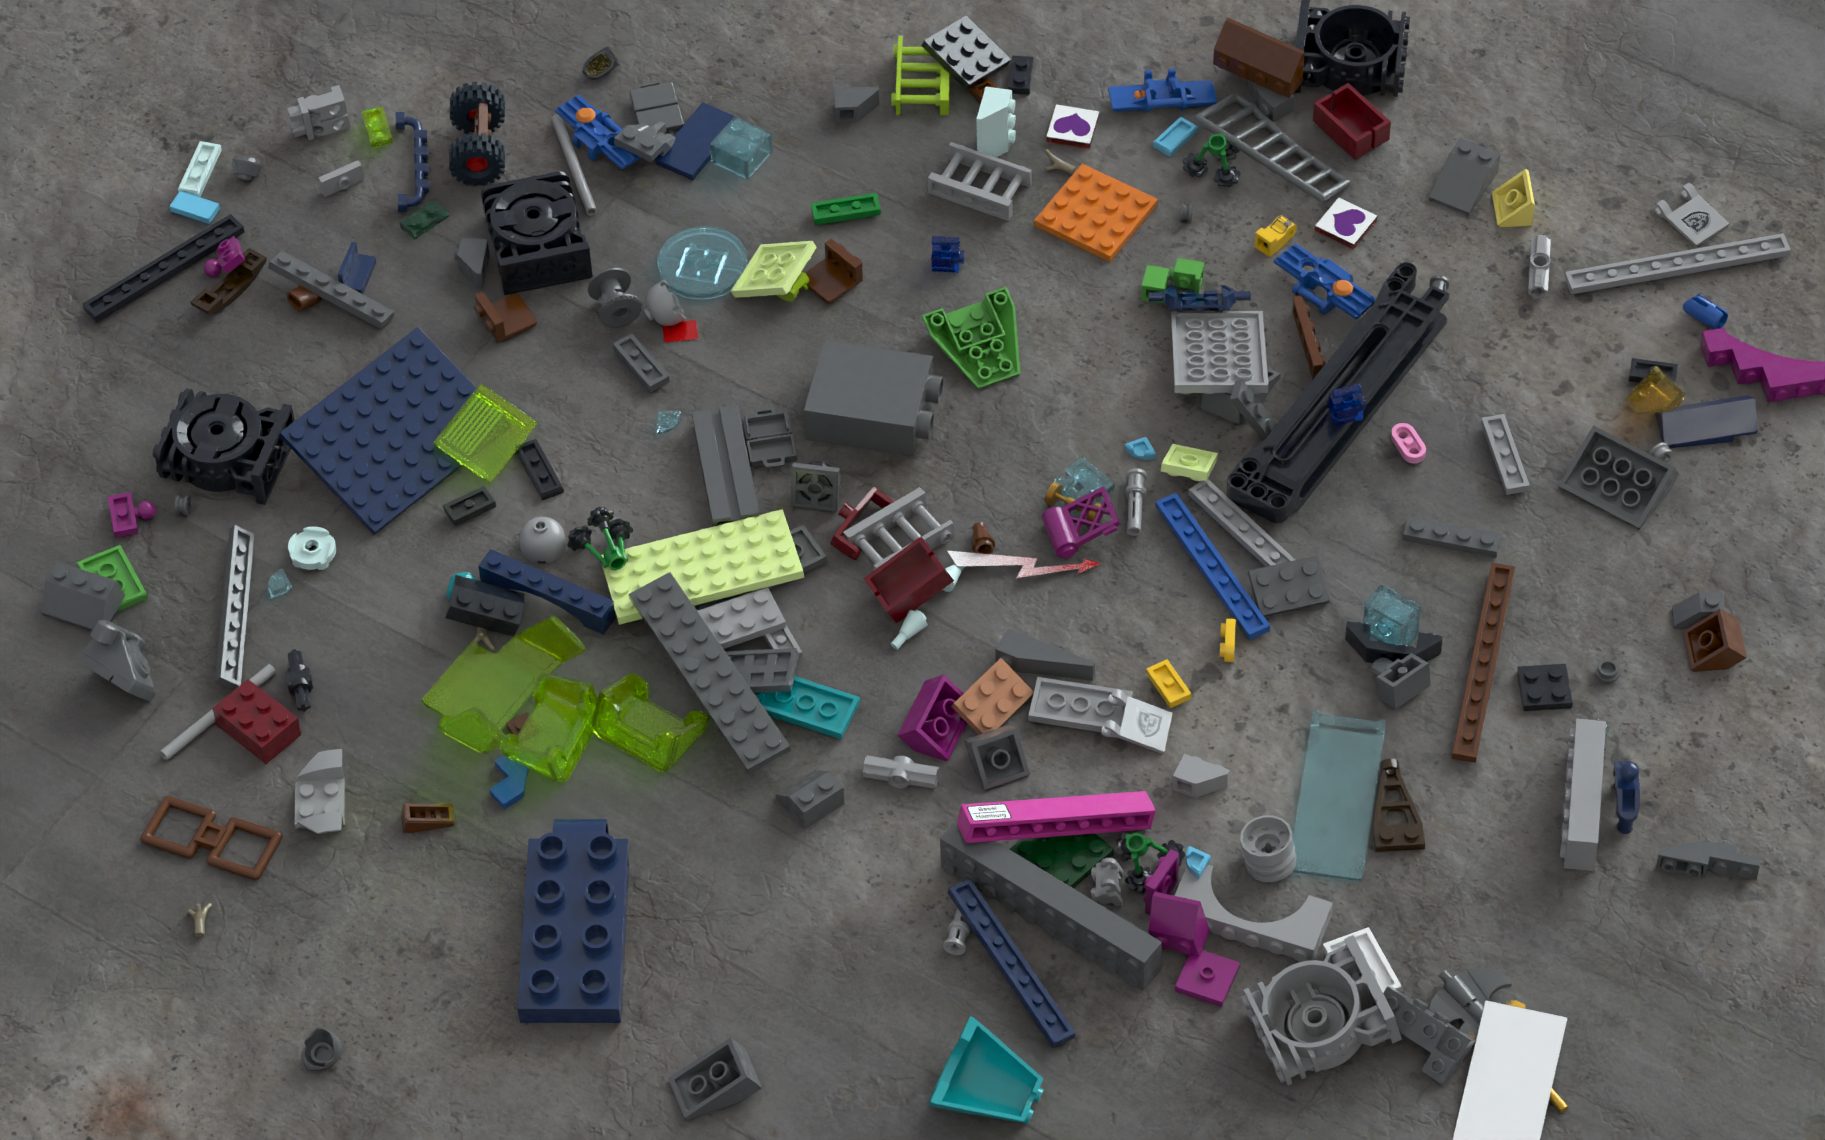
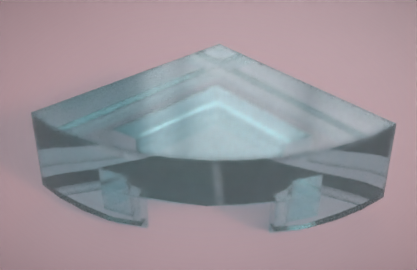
[657,411,682,434]
[268,568,292,599]

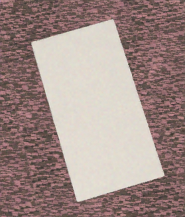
[1453,1001,1567,1140]

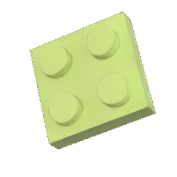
[1161,444,1218,481]

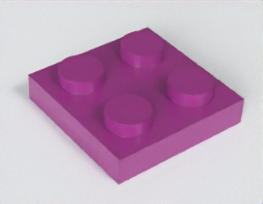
[1143,849,1179,915]

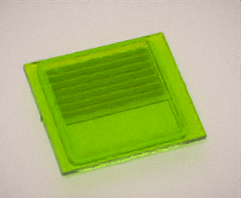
[433,383,538,484]

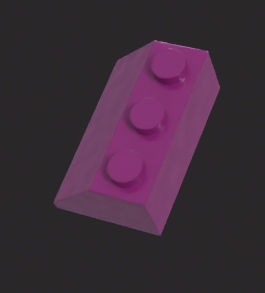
[897,674,967,761]

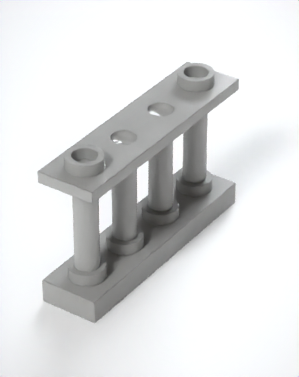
[928,142,1032,221]
[843,487,954,570]

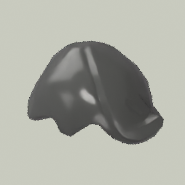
[301,1027,343,1070]

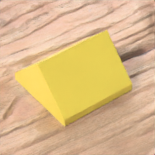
[1492,169,1535,227]

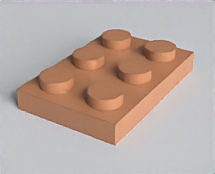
[951,658,1034,735]

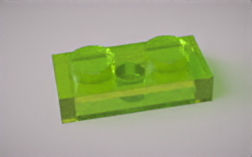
[361,106,393,148]

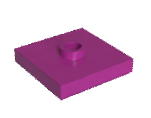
[1175,950,1240,1007]

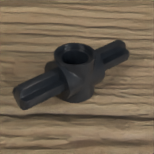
[285,649,313,712]

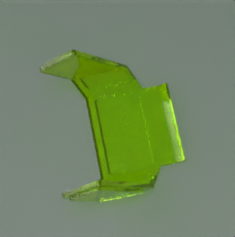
[421,616,586,754]

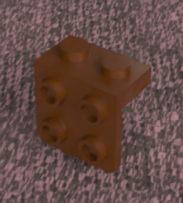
[805,239,863,303]
[474,292,537,342]

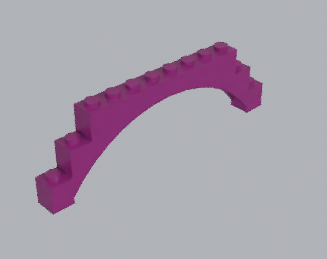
[1700,328,1825,402]

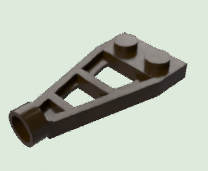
[1373,758,1425,852]

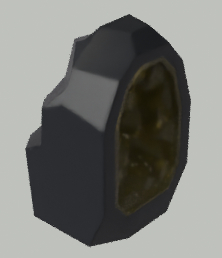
[582,47,620,79]

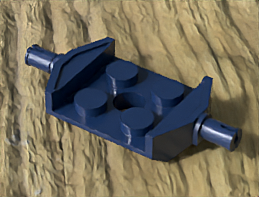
[1149,285,1251,312]

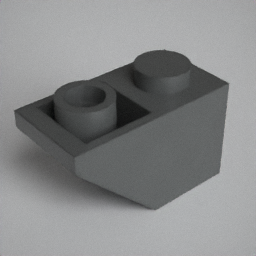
[835,86,879,123]

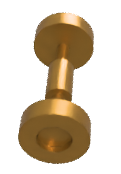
[1044,482,1103,522]

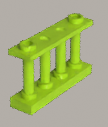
[891,36,950,115]

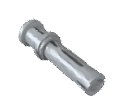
[1125,468,1147,536]
[943,887,978,955]

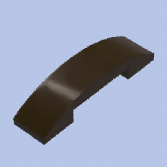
[190,248,267,314]

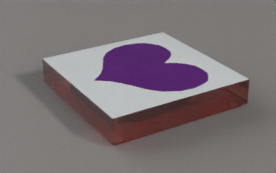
[1047,105,1099,149]
[1315,198,1377,249]

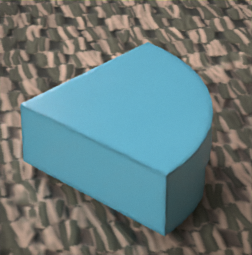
[1125,437,1156,460]
[1186,846,1211,878]

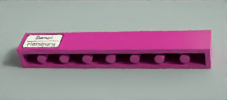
[957,791,1156,843]

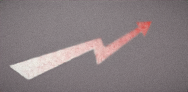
[948,551,1101,578]

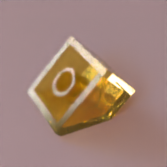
[1625,366,1686,414]

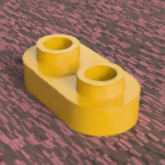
[1220,619,1236,663]

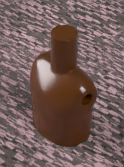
[287,285,322,311]

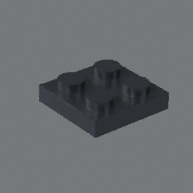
[1517,664,1573,711]

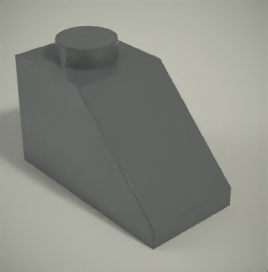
[455,238,490,288]
[1672,592,1725,629]

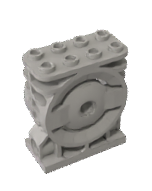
[1241,935,1402,1086]

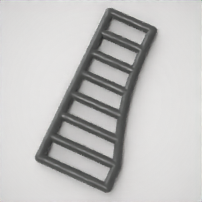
[1194,93,1351,202]

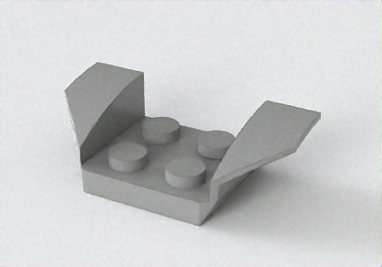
[295,749,345,834]

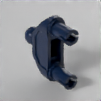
[1613,761,1640,834]

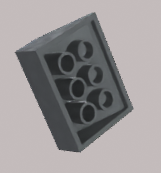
[1558,425,1679,529]

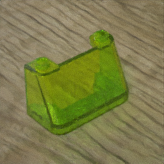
[592,672,710,772]
[500,673,602,783]

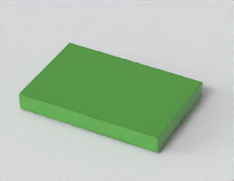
[76,545,148,613]

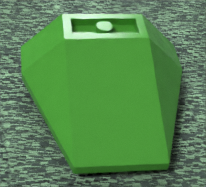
[922,287,1020,390]

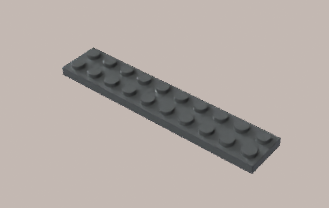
[629,572,791,774]

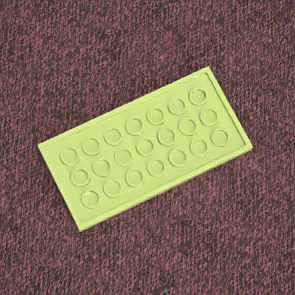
[601,509,804,625]

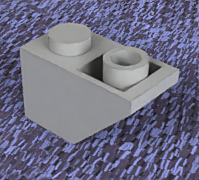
[1172,754,1230,798]

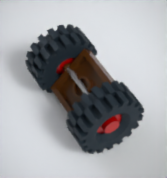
[449,82,505,186]

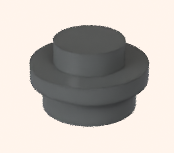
[1595,660,1620,683]

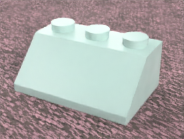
[977,87,1016,157]

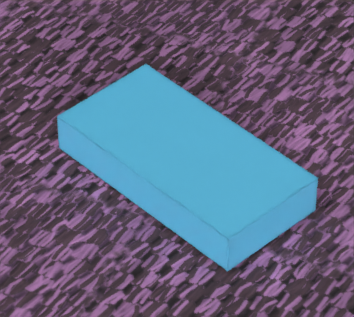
[1153,117,1198,157]
[169,191,220,224]

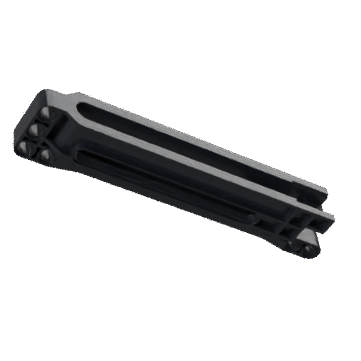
[1226,262,1450,523]

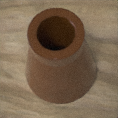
[972,522,995,554]

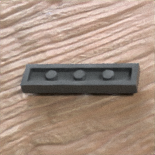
[1403,516,1501,558]

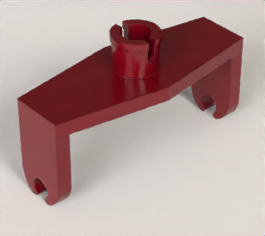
[830,487,894,560]

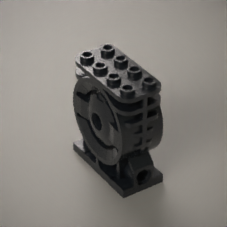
[1294,0,1410,97]
[481,171,593,295]
[153,388,295,505]

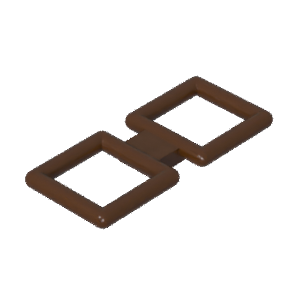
[140,796,283,880]

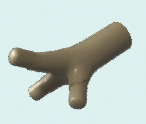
[1044,149,1076,175]
[472,627,495,651]
[188,903,212,937]

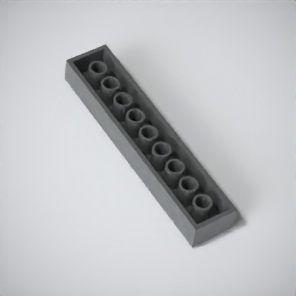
[940,819,1162,990]

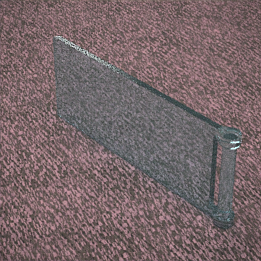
[1292,710,1386,881]

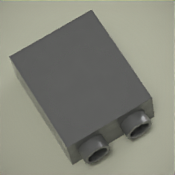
[804,340,944,456]

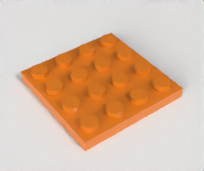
[1034,164,1158,262]

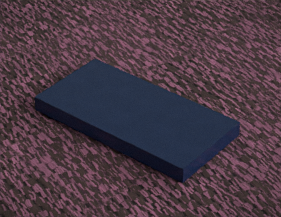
[655,102,740,180]

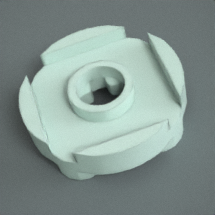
[288,527,336,570]

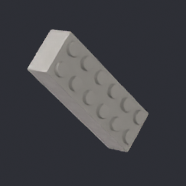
[1560,718,1606,871]

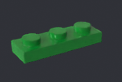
[811,193,881,225]

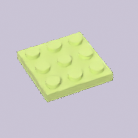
[731,241,817,298]

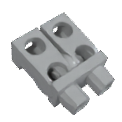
[287,85,351,141]

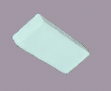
[178,141,222,197]

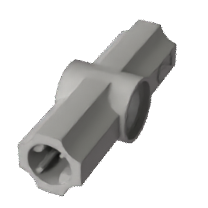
[1528,235,1551,299]
[863,755,939,789]

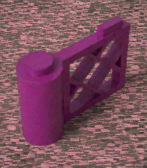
[1041,486,1121,558]

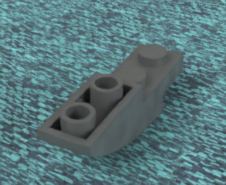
[1656,842,1761,880]

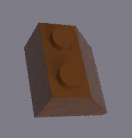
[1683,609,1747,672]

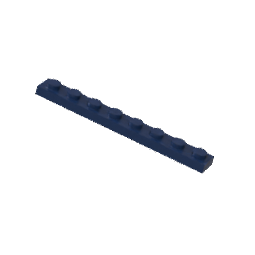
[948,878,1076,1048]

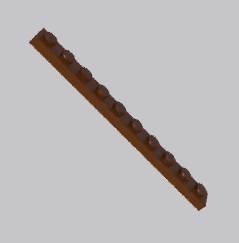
[1452,563,1515,763]

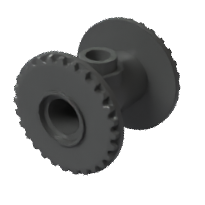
[587,267,642,328]

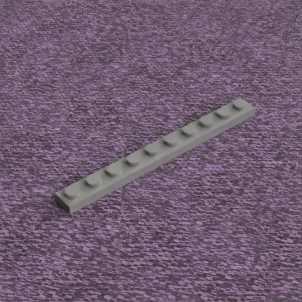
[1564,233,1791,295]

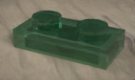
[399,199,449,240]

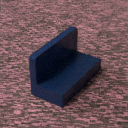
[338,242,376,294]

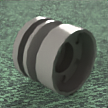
[1240,815,1297,882]

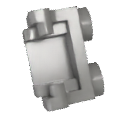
[1091,858,1123,906]

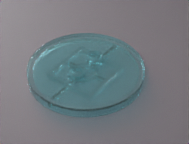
[657,226,748,300]

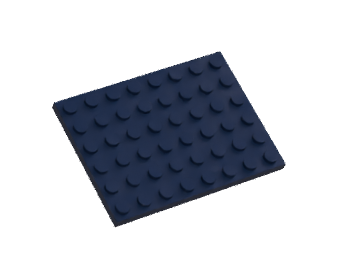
[279,327,512,535]

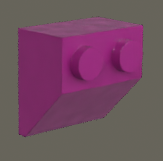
[1148,892,1210,956]

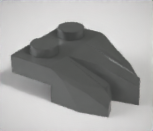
[614,121,676,162]

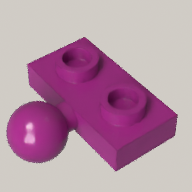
[204,236,245,277]
[108,492,156,538]

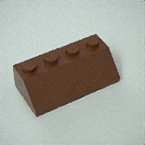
[1213,18,1305,98]

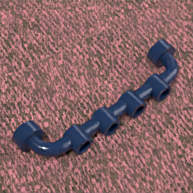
[395,112,429,212]

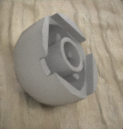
[644,280,686,326]
[519,516,566,564]

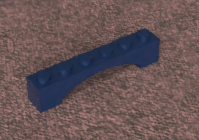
[478,549,616,635]

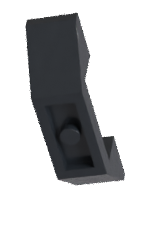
[1345,621,1443,663]

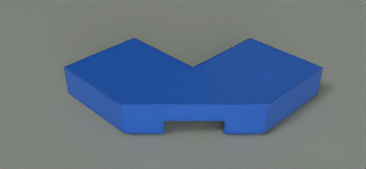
[489,748,529,809]

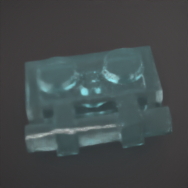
[1053,456,1115,502]

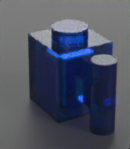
[931,236,965,273]
[1328,384,1366,426]

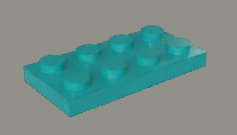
[756,676,860,740]

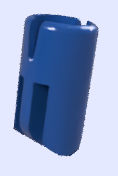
[1683,294,1728,330]

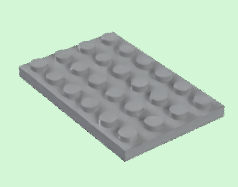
[1171,311,1268,394]

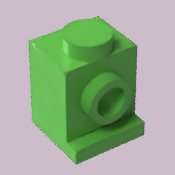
[1169,258,1204,294]

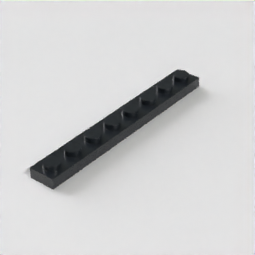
[82,214,245,323]

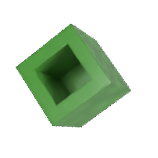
[1141,265,1169,304]

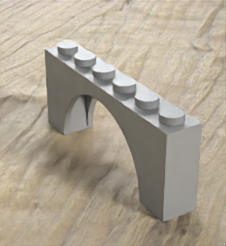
[1174,865,1333,962]

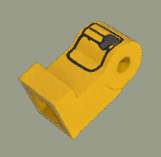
[1255,215,1297,257]

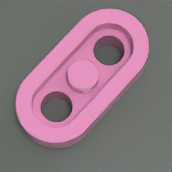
[1391,423,1426,463]

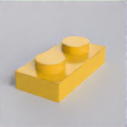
[1146,659,1191,708]

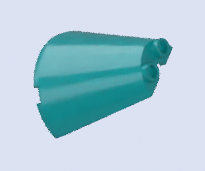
[928,1016,1044,1124]

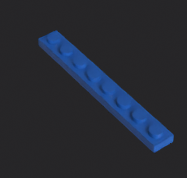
[1155,493,1270,640]

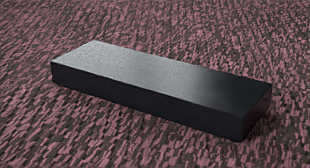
[515,439,564,501]

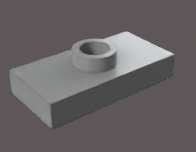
[319,160,364,197]

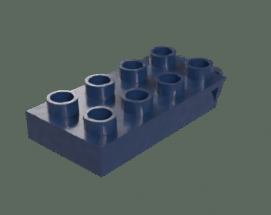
[517,819,630,1023]

